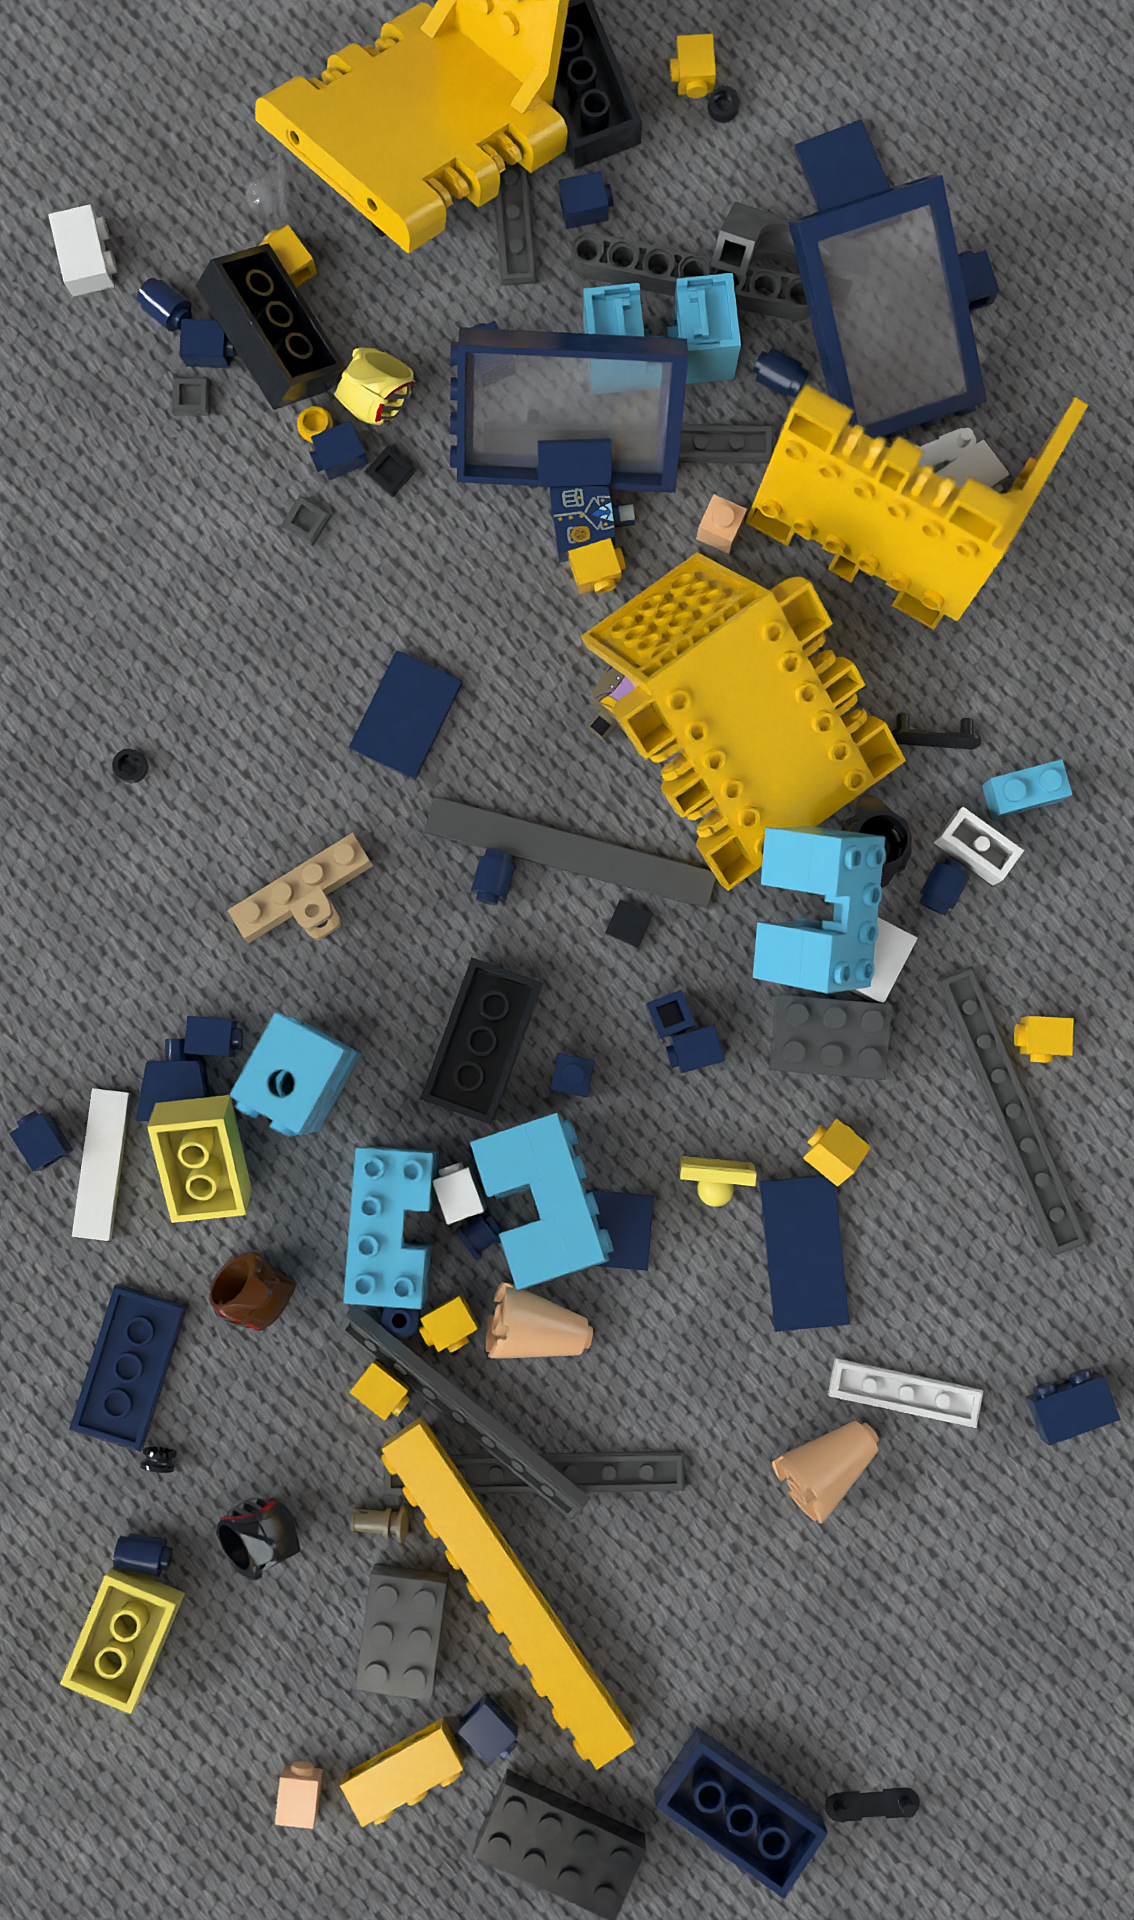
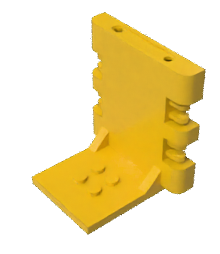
[255,0,569,254]
[745,384,1088,630]
[580,552,906,891]

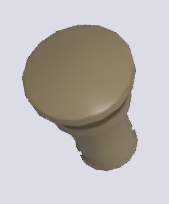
[350,1504,409,1544]

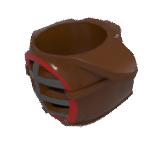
[209,1252,297,1331]

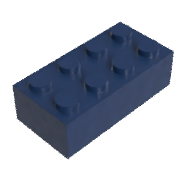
[654,1727,828,1899]

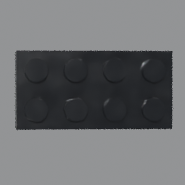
[552,0,642,169]
[196,243,346,410]
[420,957,543,1125]
[473,1769,646,1920]

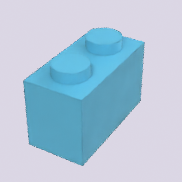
[982,759,1073,820]

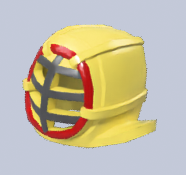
[334,347,415,425]

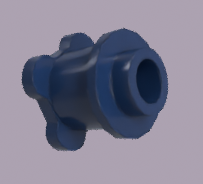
[455,1213,503,1260]
[381,1307,422,1339]

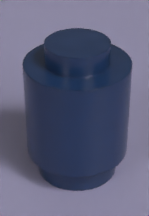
[137,278,192,331]
[753,348,810,398]
[471,848,515,906]
[919,858,969,916]
[113,1533,173,1578]

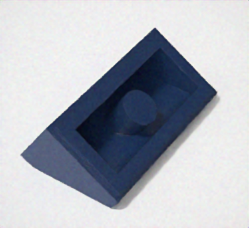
[536,438,611,487]

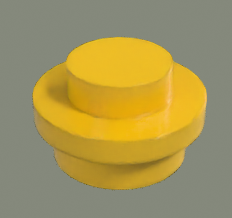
[297,406,334,443]

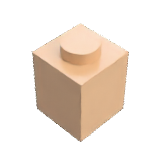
[696,494,747,554]
[275,1761,323,1829]

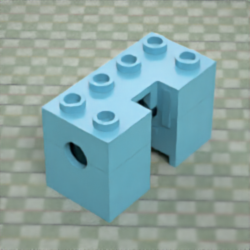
[583,273,741,394]
[753,826,886,993]
[229,1012,362,1137]
[470,1113,614,1290]
[343,1146,439,1309]

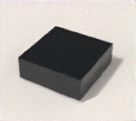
[365,445,416,498]
[605,900,653,949]

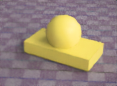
[679,1156,757,1207]

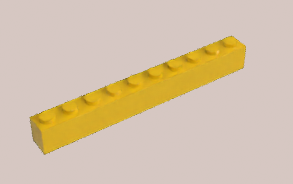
[381,1416,635,1770]

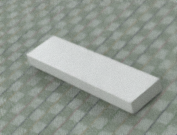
[72,1088,131,1241]
[828,1358,984,1428]

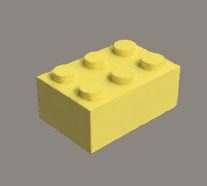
[147,1095,252,1223]
[60,1567,185,1714]

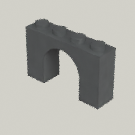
[710,201,872,311]

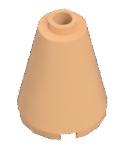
[486,1282,593,1359]
[772,1421,879,1523]

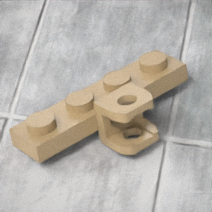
[228,833,373,944]

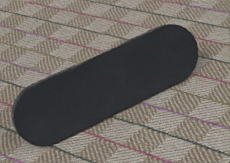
[891,713,981,750]
[825,1788,920,1823]

